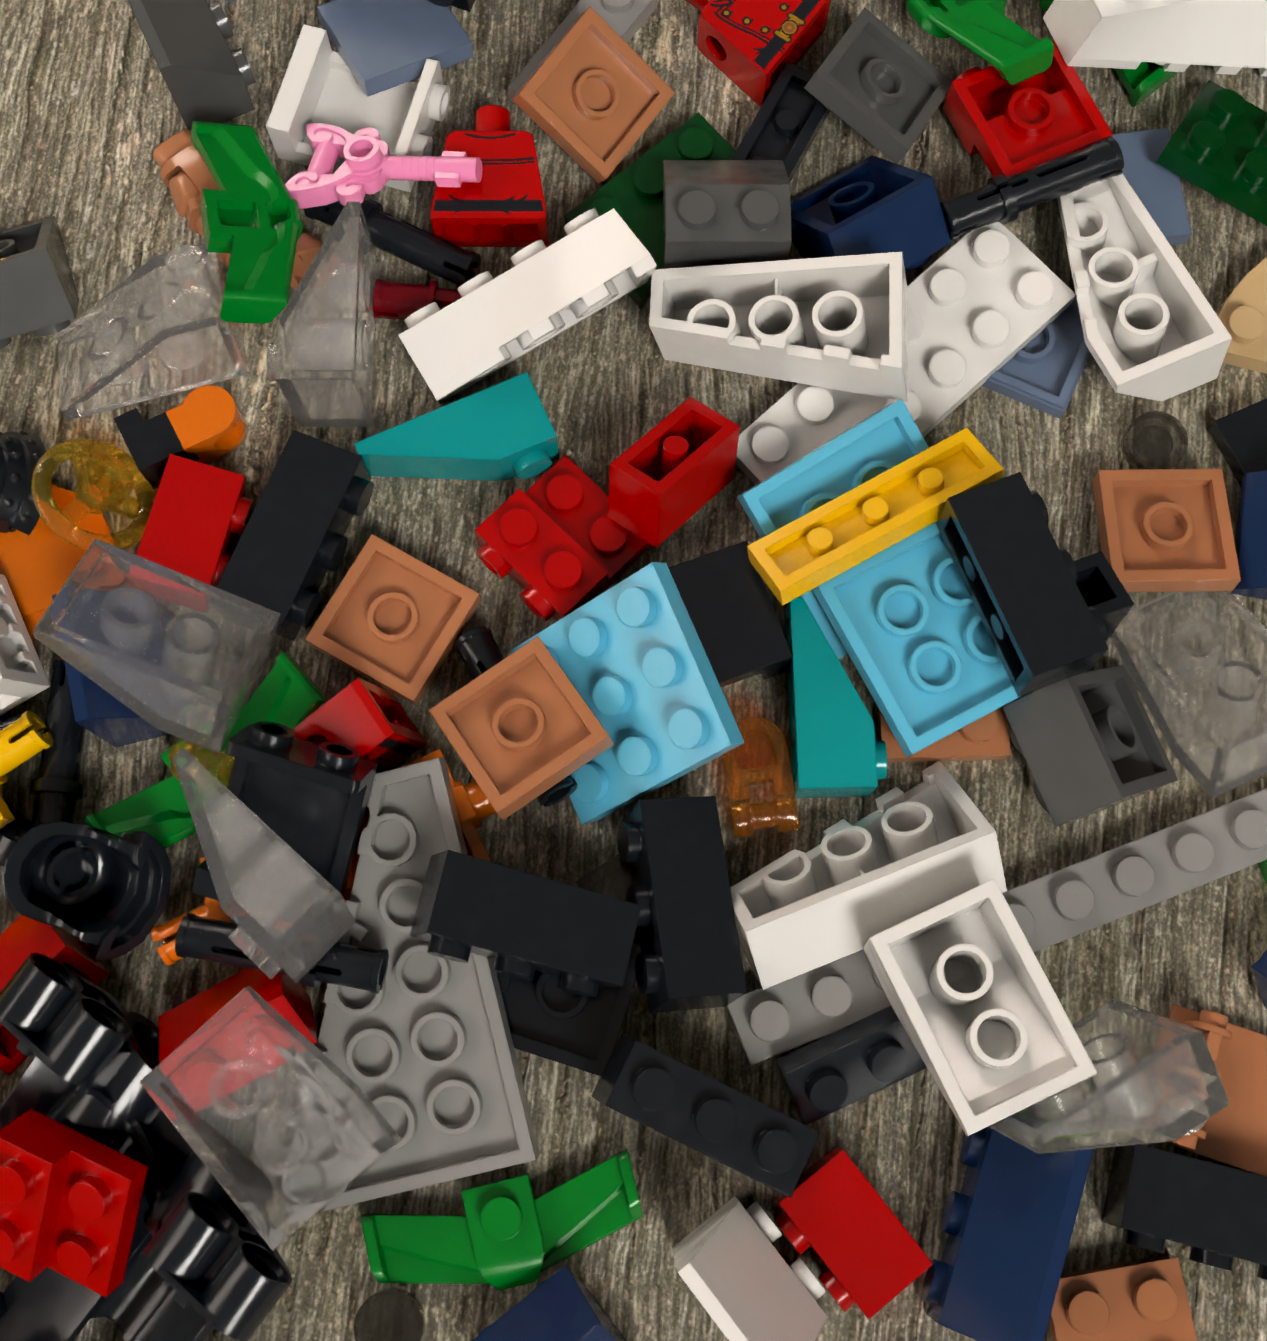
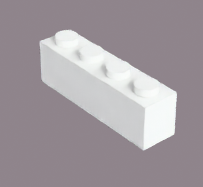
[1043,0,1267,77]
[398,208,657,405]
[730,760,1007,990]

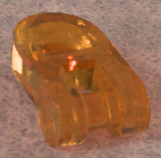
[722,717,799,838]

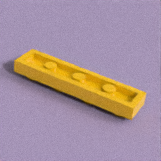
[747,428,1004,606]

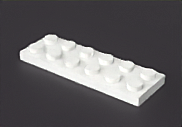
[735,221,1076,485]

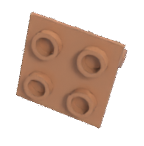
[1138,1004,1267,1177]

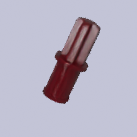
[373,279,462,320]

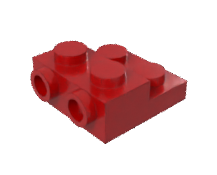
[943,40,1113,177]
[474,455,652,622]
[0,1109,148,1297]

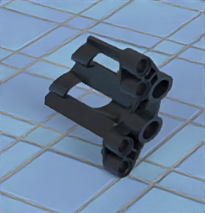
[0,952,292,1341]

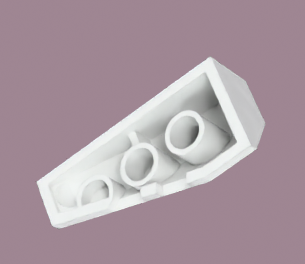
[1057,174,1232,402]

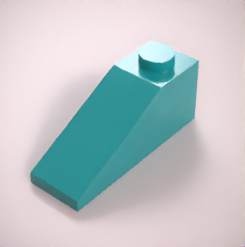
[354,372,559,481]
[784,597,887,799]

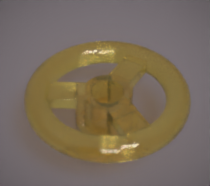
[31,438,155,553]

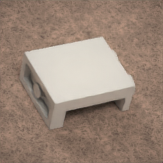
[266,24,450,192]

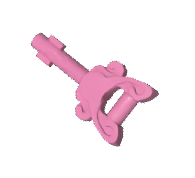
[285,123,483,209]

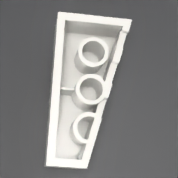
[649,252,908,402]

